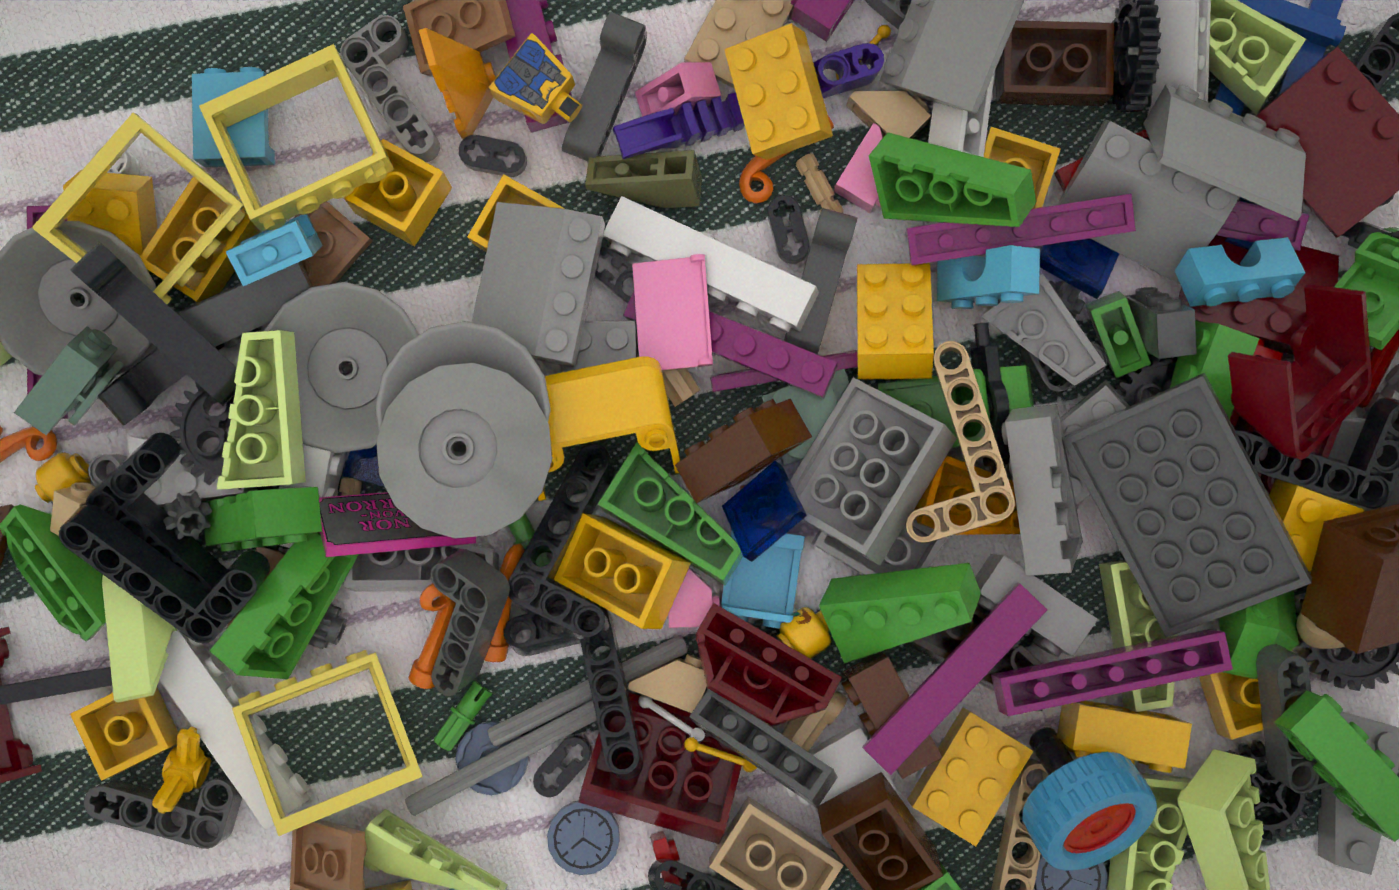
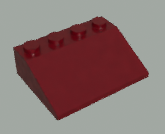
[1256,46,1399,238]
[1178,235,1339,355]
[579,689,743,844]

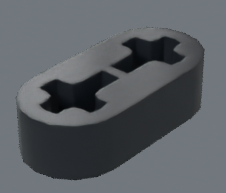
[459,135,527,177]
[767,195,809,264]
[533,735,592,797]

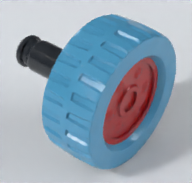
[1023,727,1157,871]

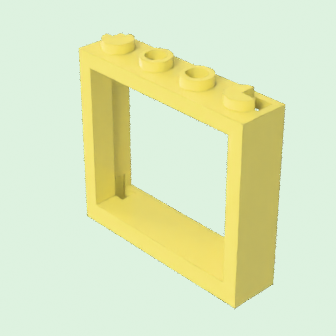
[199,44,395,232]
[32,112,245,305]
[232,650,423,836]

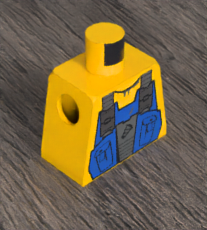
[488,33,582,124]

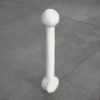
[639,695,705,743]

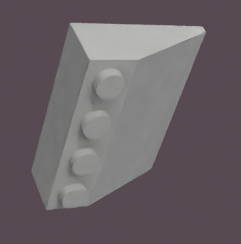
[879,0,1024,114]
[1143,84,1306,221]
[1057,119,1240,284]
[471,202,605,368]
[777,377,957,566]

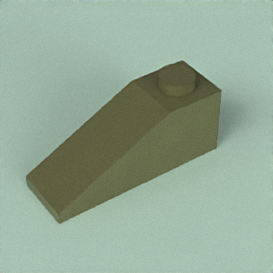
[585,150,702,208]

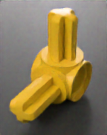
[152,726,211,814]

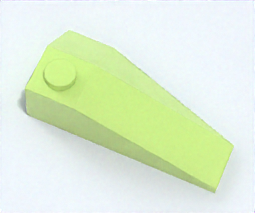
[102,575,177,703]
[364,809,508,890]

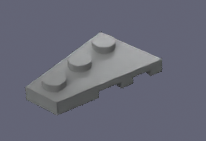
[981,274,1106,386]

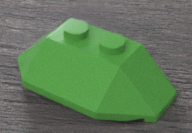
[0,504,106,641]
[1219,590,1299,679]

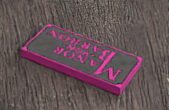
[319,492,476,557]

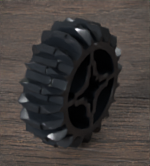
[1226,740,1314,841]

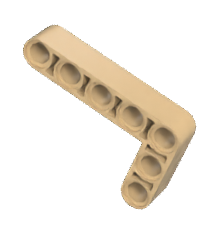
[906,341,1015,543]
[991,759,1048,890]

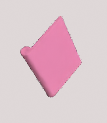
[632,254,713,370]

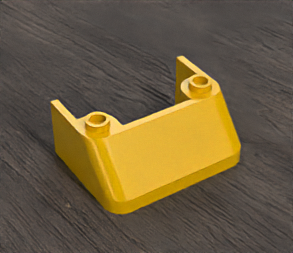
[538,356,680,501]

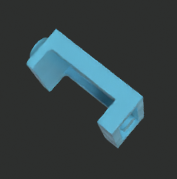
[192,67,275,167]
[226,214,323,286]
[720,526,805,628]

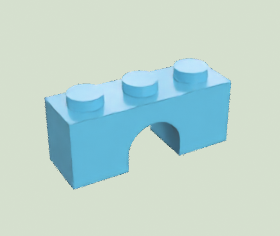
[1175,237,1305,307]
[937,245,1040,309]

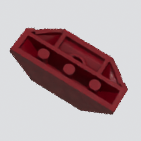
[695,603,842,726]

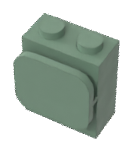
[14,326,125,435]
[756,369,849,466]

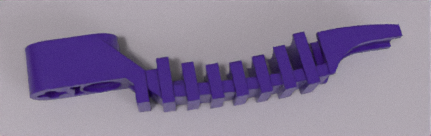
[613,43,884,159]

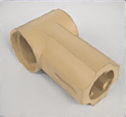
[662,368,700,407]
[781,690,848,751]

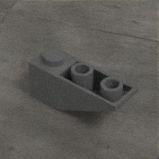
[1125,287,1197,359]

